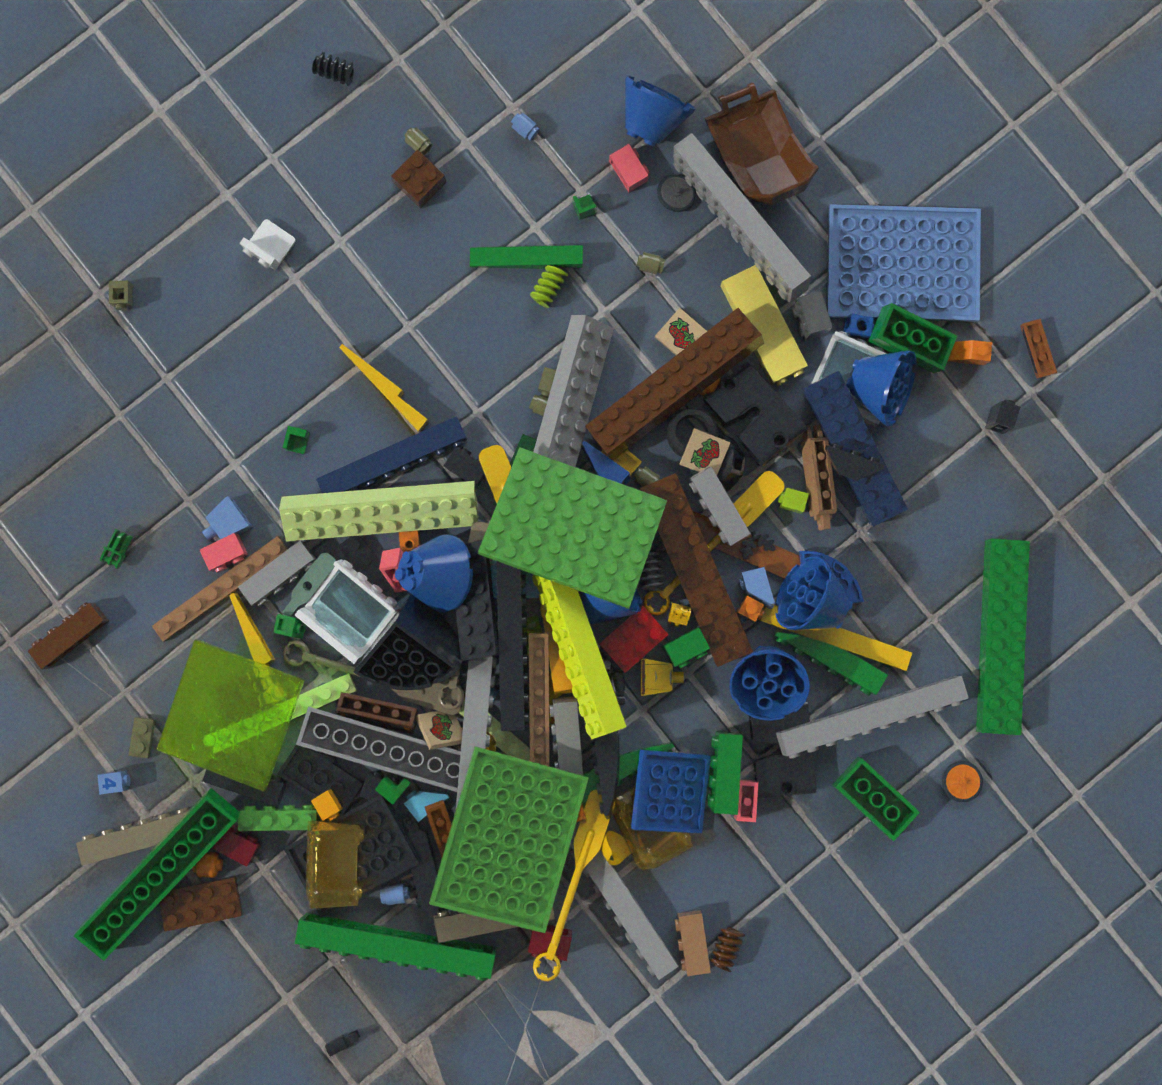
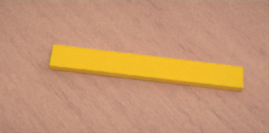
[760,605,912,671]

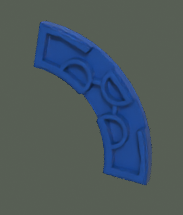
[799,551,864,603]

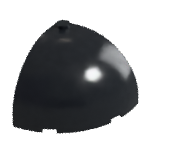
[353,594,462,690]

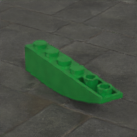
[773,632,888,696]
[582,742,675,808]

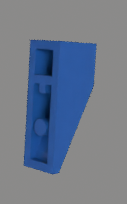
[582,440,630,485]

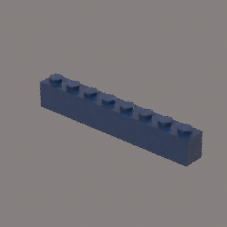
[316,416,467,493]

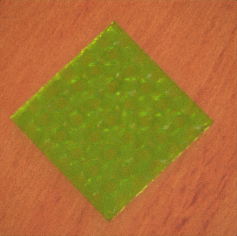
[156,639,305,792]

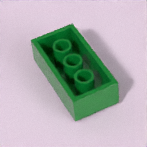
[868,303,957,373]
[707,731,743,815]
[832,757,920,841]

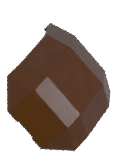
[705,82,819,206]

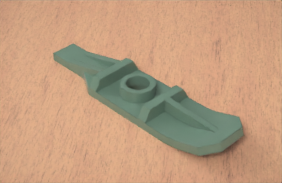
[282,553,336,617]

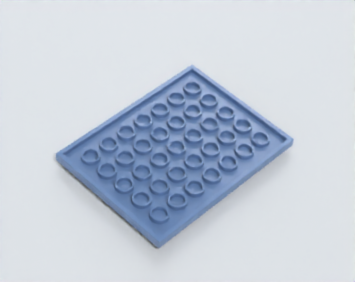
[827,204,981,322]

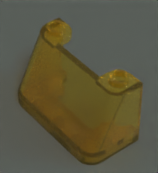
[612,786,693,870]
[306,821,364,909]

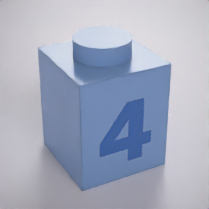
[97,770,131,795]

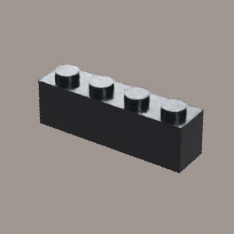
[202,756,287,806]

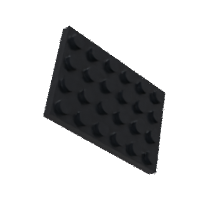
[283,795,421,917]

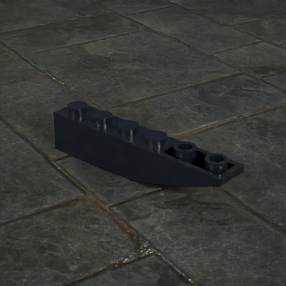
[592,730,620,820]

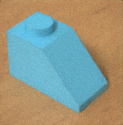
[404,789,451,822]

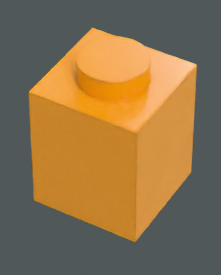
[311,789,343,821]

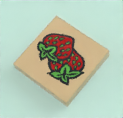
[655,308,707,355]
[679,428,730,475]
[416,711,463,750]

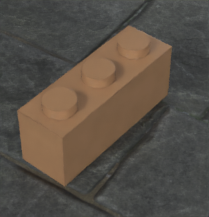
[675,910,711,976]

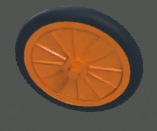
[942,761,983,802]

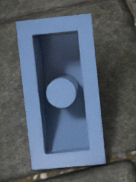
[739,567,775,609]

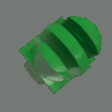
[100,529,133,569]

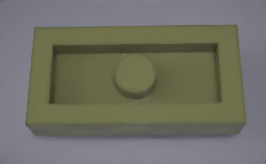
[128,717,156,759]

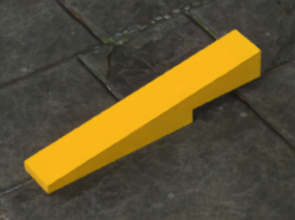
[339,344,429,433]
[229,593,288,705]

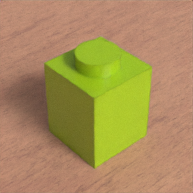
[777,488,809,514]

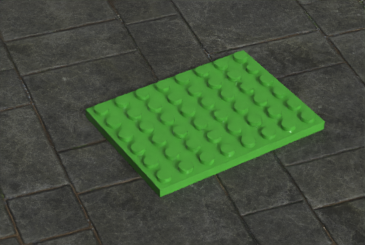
[478,447,667,609]
[429,746,589,933]

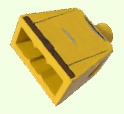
[640,658,684,696]

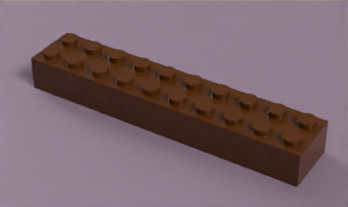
[585,308,764,460]
[640,473,753,667]

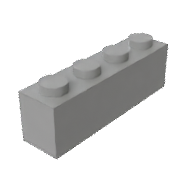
[689,466,751,546]
[238,541,316,607]
[549,696,583,775]

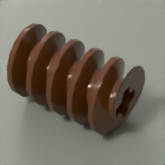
[709,927,745,972]

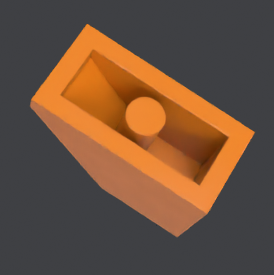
[948,340,992,366]

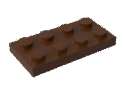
[159,876,243,932]

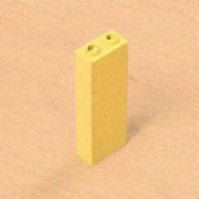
[720,265,808,386]

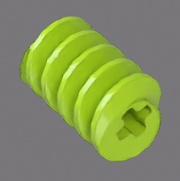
[530,265,568,308]

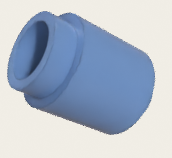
[511,113,540,141]
[380,883,410,905]

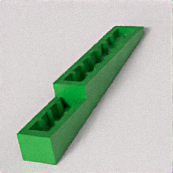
[469,245,583,269]

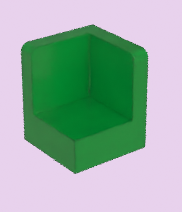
[573,194,597,220]
[283,426,310,454]
[375,777,411,804]

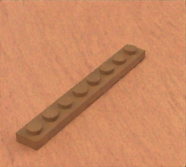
[152,536,288,642]
[529,633,549,766]

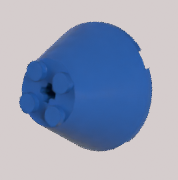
[625,75,696,146]
[846,350,917,426]
[395,534,473,612]
[775,556,852,630]
[578,589,642,625]
[730,646,810,720]

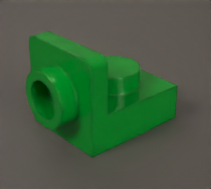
[273,614,306,638]

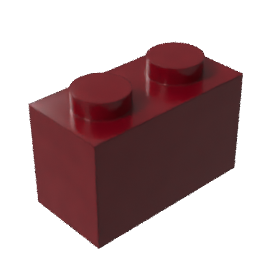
[212,825,262,867]

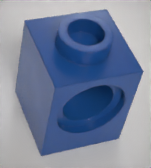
[843,313,875,339]

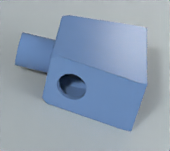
[202,496,253,540]

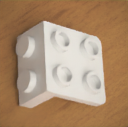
[240,219,296,270]

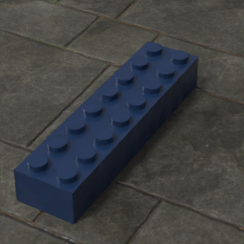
[802,371,908,527]

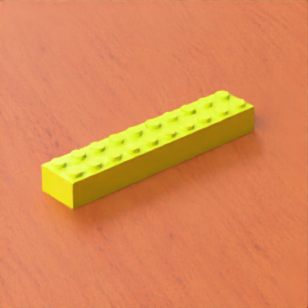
[532,574,627,739]

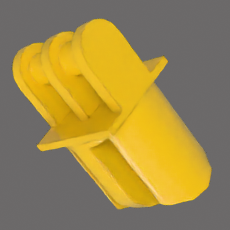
[668,603,691,627]

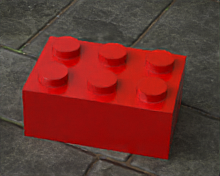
[599,606,669,673]

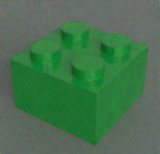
[663,628,710,668]

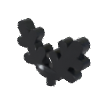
[740,531,776,559]

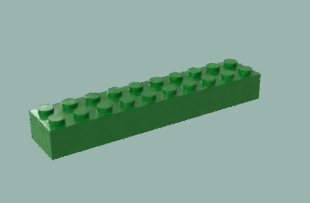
[976,539,1030,735]
[74,788,241,961]
[295,913,497,981]

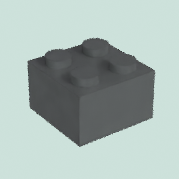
[792,291,832,342]

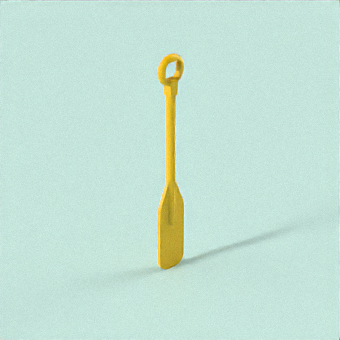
[479,445,547,621]
[643,471,784,616]
[533,789,615,982]

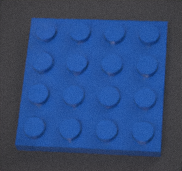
[631,749,710,833]

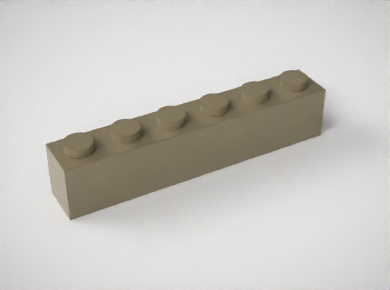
[76,807,189,866]
[433,907,555,943]

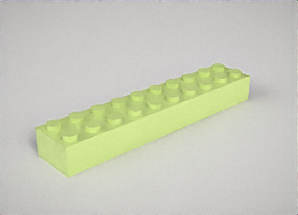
[279,481,478,541]

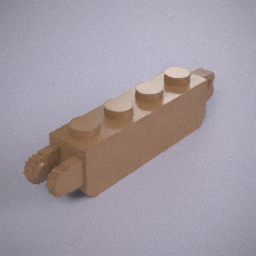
[801,424,837,530]

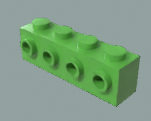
[238,805,321,831]

